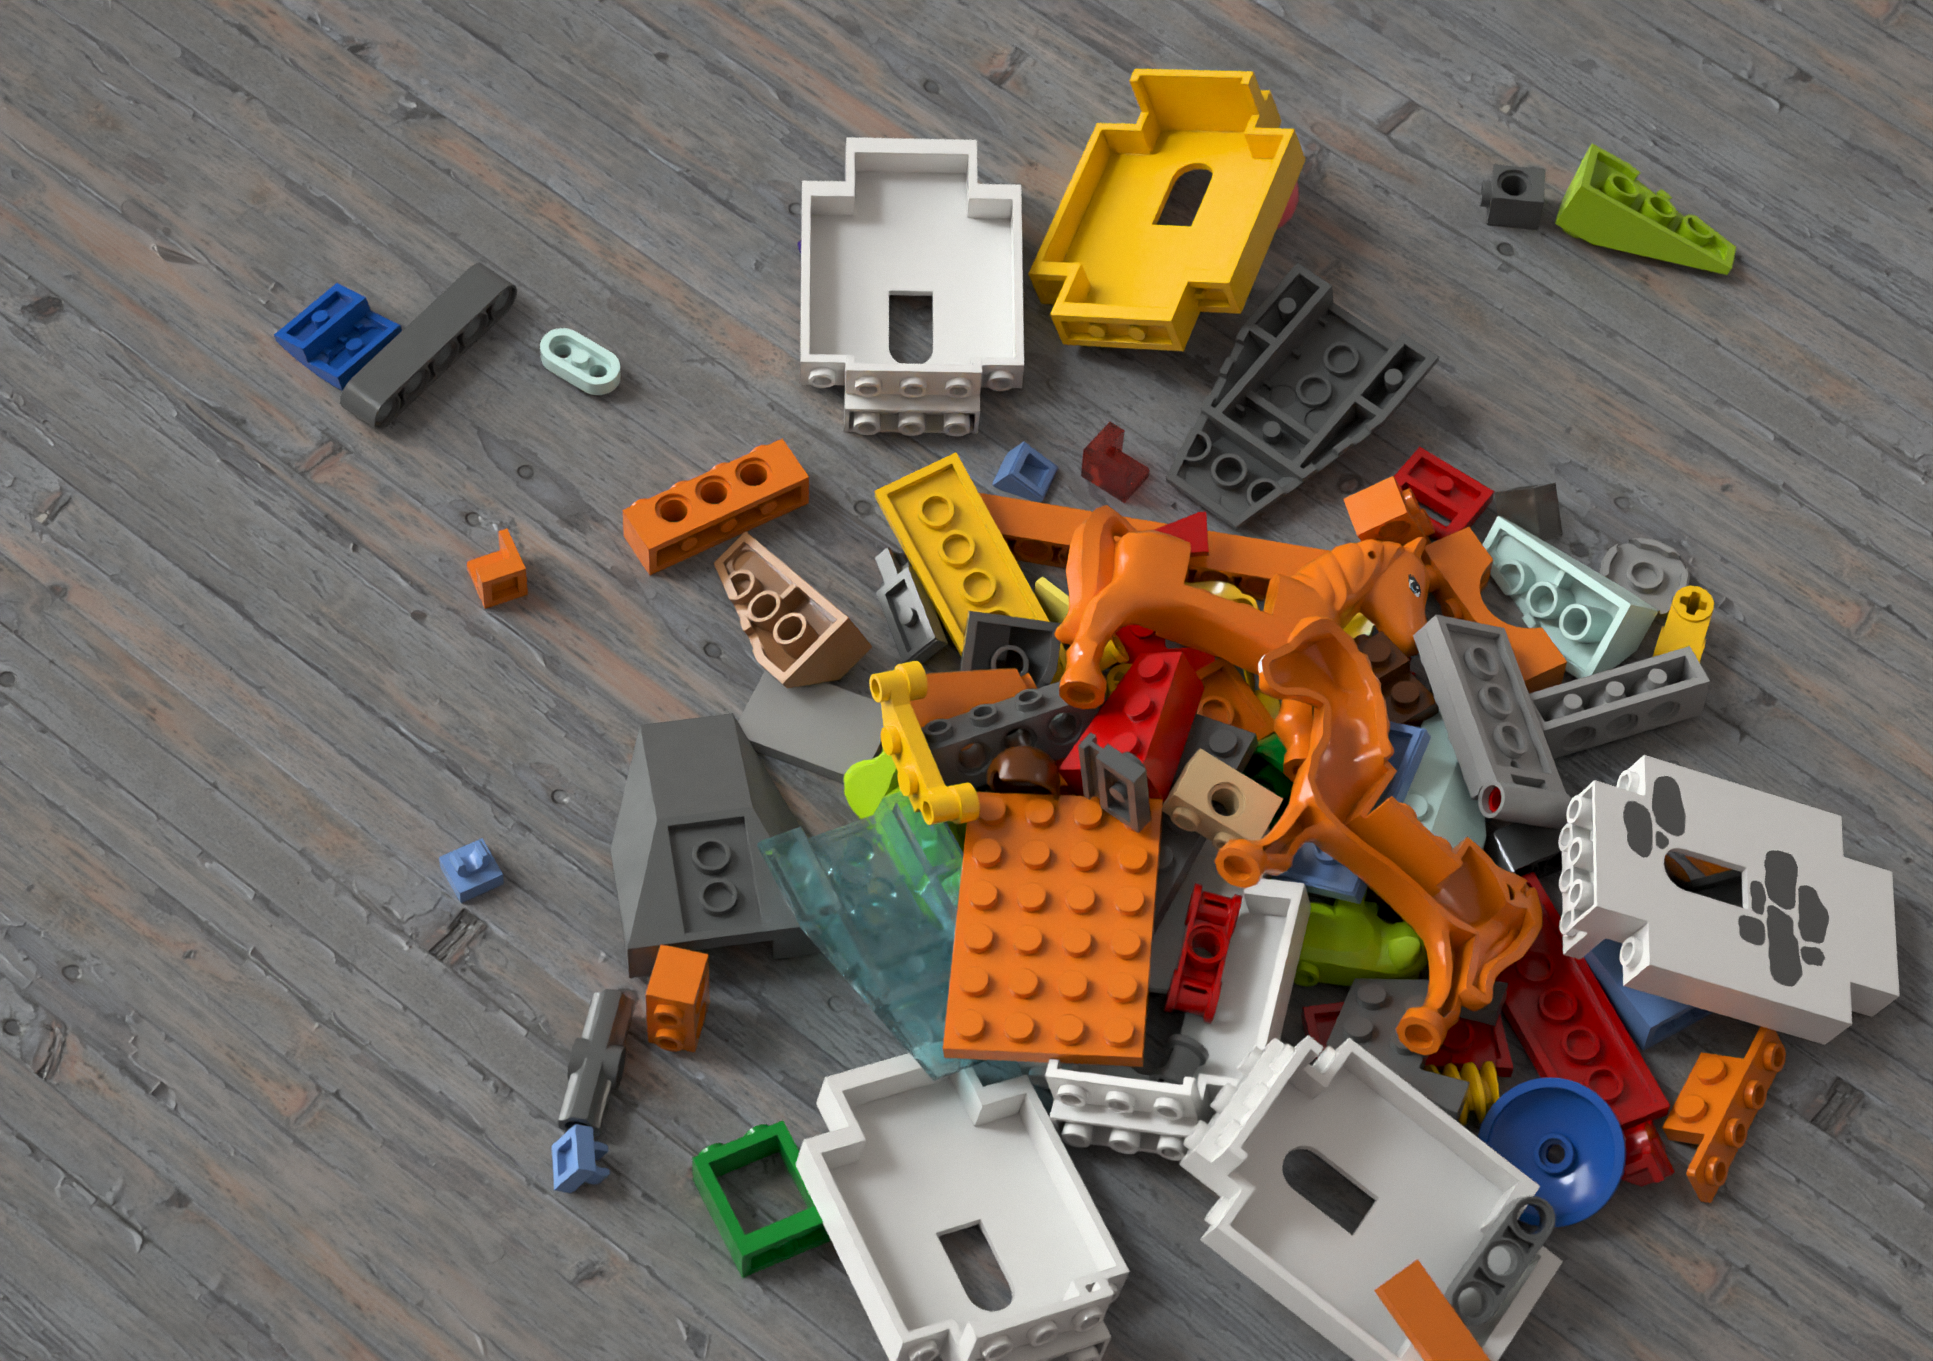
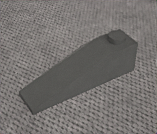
[960,611,1062,793]

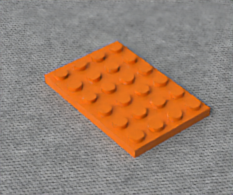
[943,792,1163,1067]

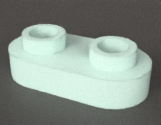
[540,328,621,395]

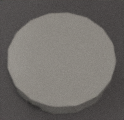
[1599,537,1690,620]

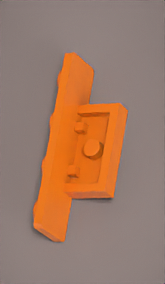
[1662,1026,1786,1203]

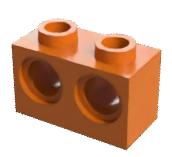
[1343,476,1435,546]
[645,944,710,1052]

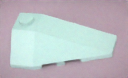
[1482,516,1658,679]
[1403,710,1486,850]

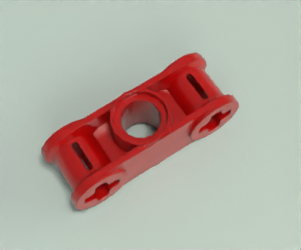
[1163,883,1242,1024]

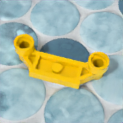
[870,661,980,825]

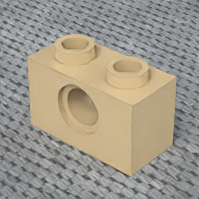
[1161,748,1283,851]

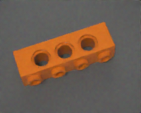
[622,438,809,576]

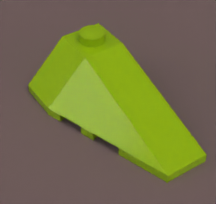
[1555,143,1736,275]

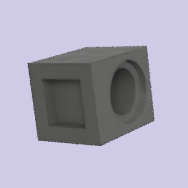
[1480,164,1545,230]

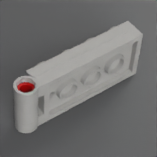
[1413,615,1572,829]

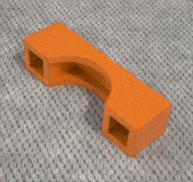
[1421,527,1567,693]

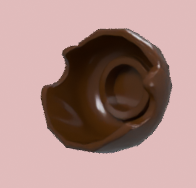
[987,745,1060,800]

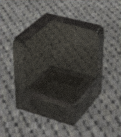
[1494,483,1563,541]

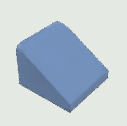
[992,442,1059,503]

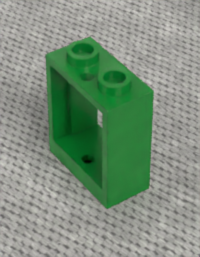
[692,1120,831,1278]

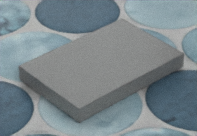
[738,670,883,784]

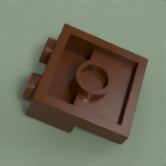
[1354,631,1439,727]

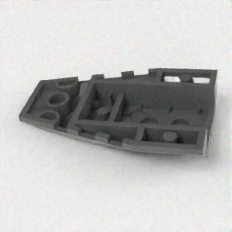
[1166,262,1439,530]

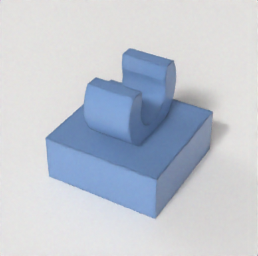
[439,838,504,903]
[552,1124,610,1193]

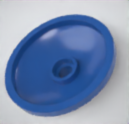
[1478,1077,1626,1228]

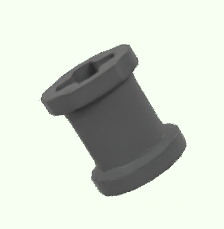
[1149,1034,1209,1085]

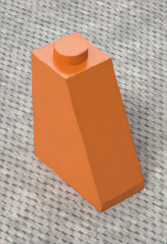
[910,668,1037,751]

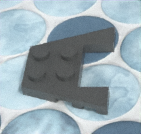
[1326,978,1508,1122]

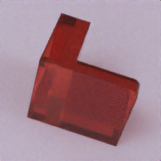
[1081,422,1150,503]

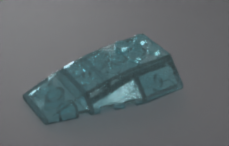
[757,791,987,1081]

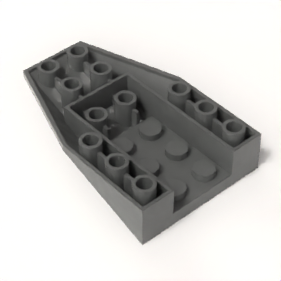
[611,713,821,978]

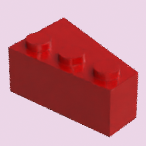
[1058,652,1205,803]

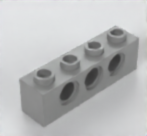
[1529,646,1710,759]

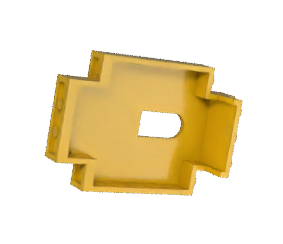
[1028,69,1306,351]

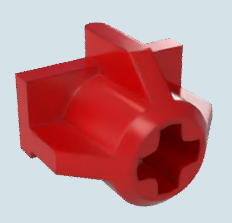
[1622,1120,1675,1187]

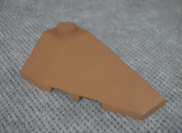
[713,531,872,688]

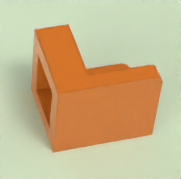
[467,528,528,609]

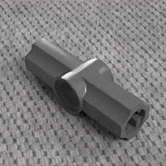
[558,989,635,1136]

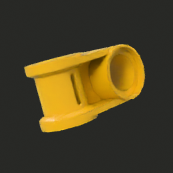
[1653,586,1714,663]

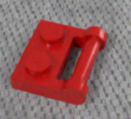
[1394,446,1494,541]

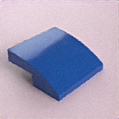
[274,283,402,391]

